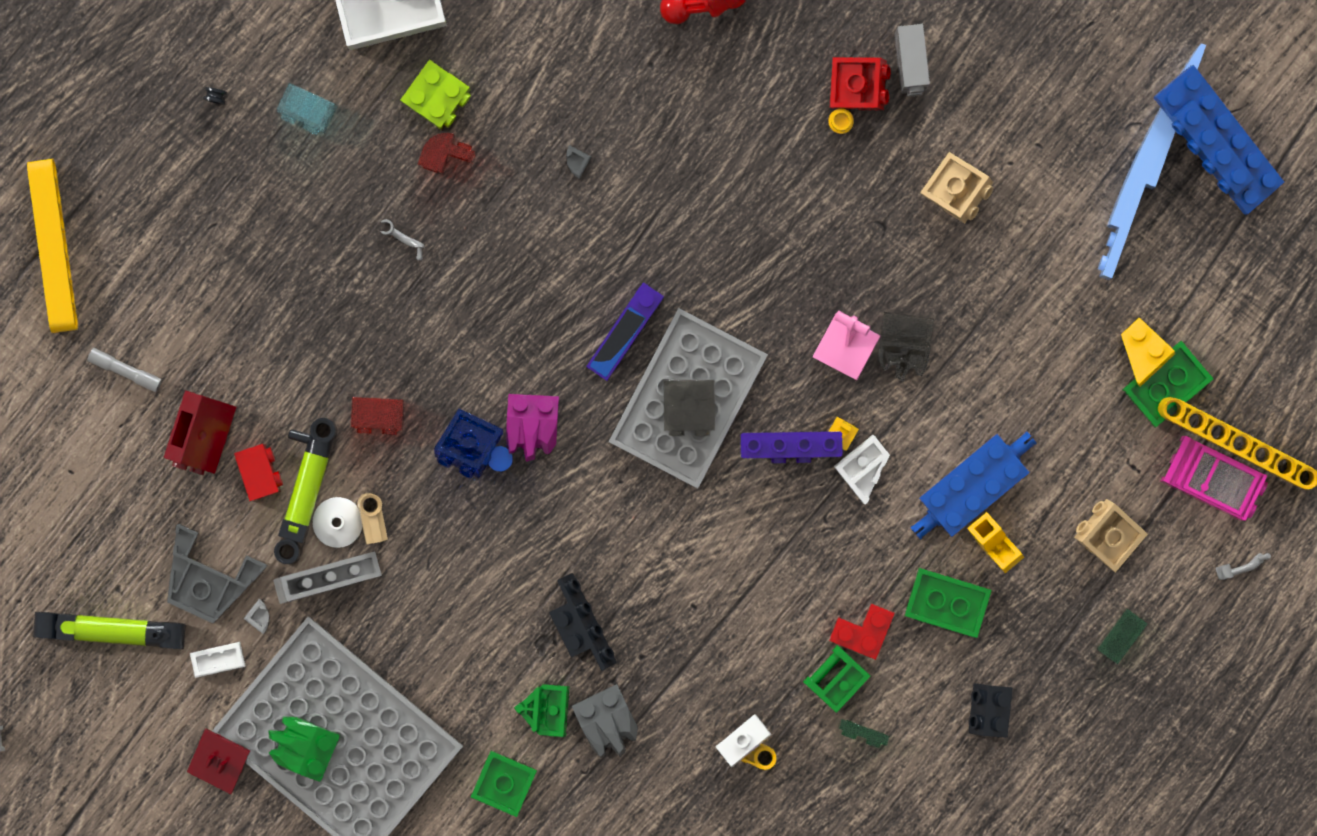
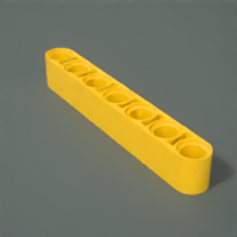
[27,159,78,333]
[1158,397,1317,489]

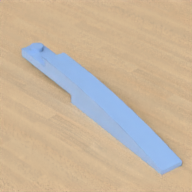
[1098,43,1206,280]

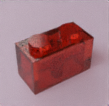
[351,397,405,435]

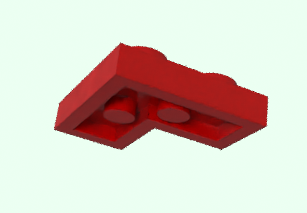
[829,604,895,660]

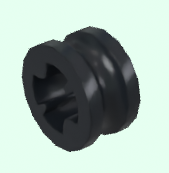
[203,87,228,105]

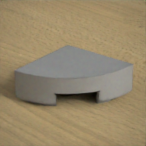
[244,599,270,634]

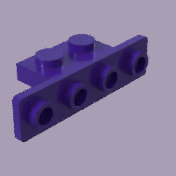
[741,431,842,463]

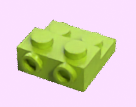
[400,59,471,130]

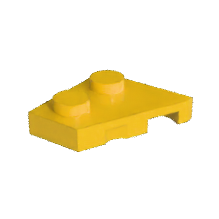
[1121,318,1175,387]

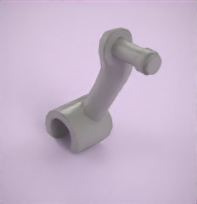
[381,219,425,260]
[1216,553,1271,580]

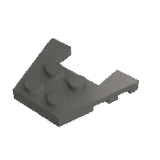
[167,523,268,624]

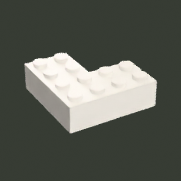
[335,0,447,50]

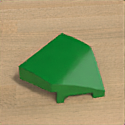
[514,684,570,737]

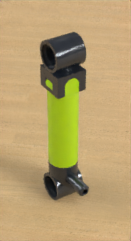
[274,418,338,564]
[33,612,186,649]

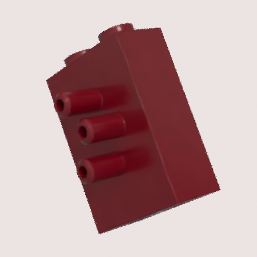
[163,390,237,476]

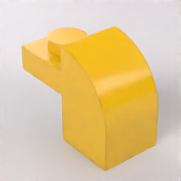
[968,512,1025,573]

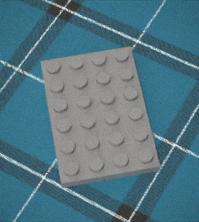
[609,308,768,489]

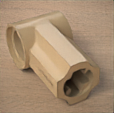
[357,493,388,544]

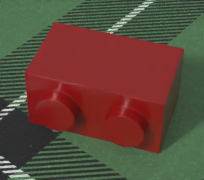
[234,444,283,501]

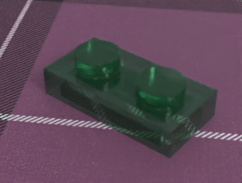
[1096,609,1147,664]
[838,718,890,748]

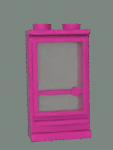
[1160,436,1268,521]

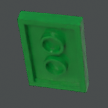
[1122,341,1213,428]
[904,568,992,638]

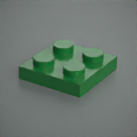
[471,750,537,817]

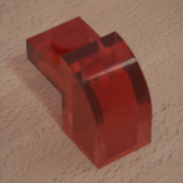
[417,133,476,175]

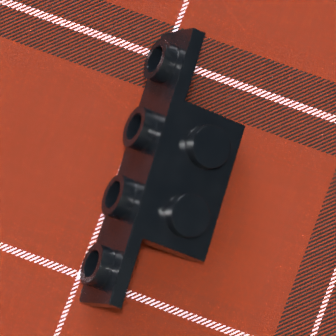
[549,573,617,671]

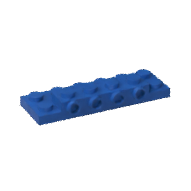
[1153,65,1284,215]

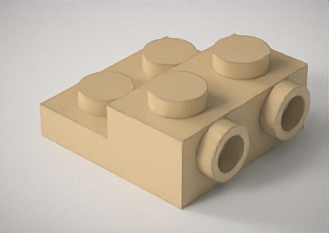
[921,152,993,224]
[1074,499,1148,573]

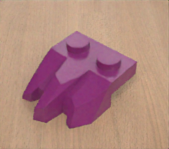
[506,394,559,462]

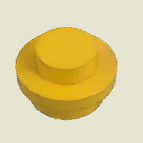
[828,109,854,134]

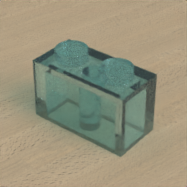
[277,83,337,135]

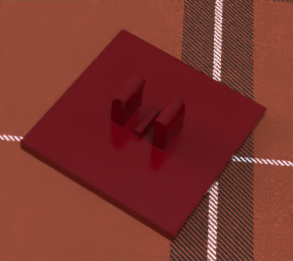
[187,728,250,794]

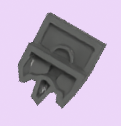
[572,684,638,758]

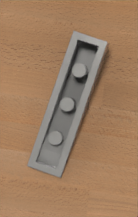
[273,551,382,604]

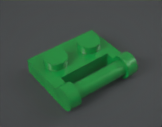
[803,645,870,713]

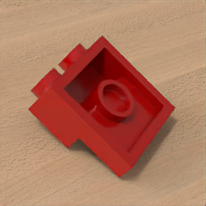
[830,57,891,111]

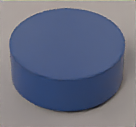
[487,446,513,471]

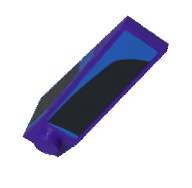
[586,282,664,381]

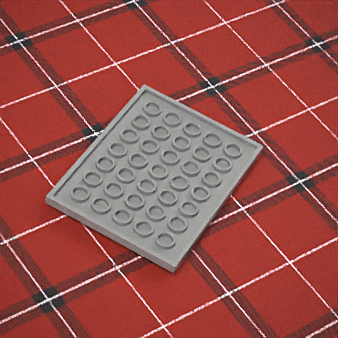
[212,616,463,836]

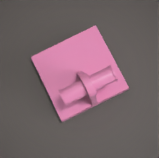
[813,311,881,380]

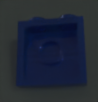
[434,409,503,478]

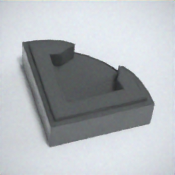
[566,145,591,180]

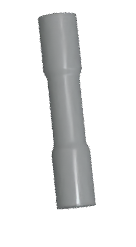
[87,348,162,393]

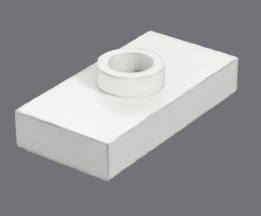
[190,642,245,678]
[716,715,772,767]

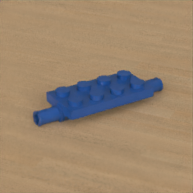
[910,431,1037,540]

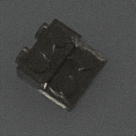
[664,380,715,436]

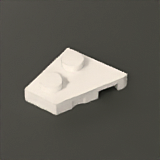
[834,435,890,504]

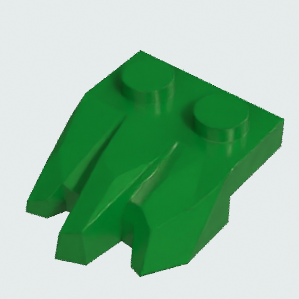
[269,716,340,782]

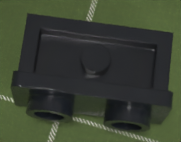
[968,683,1013,738]

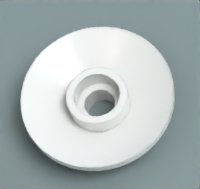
[313,497,363,548]

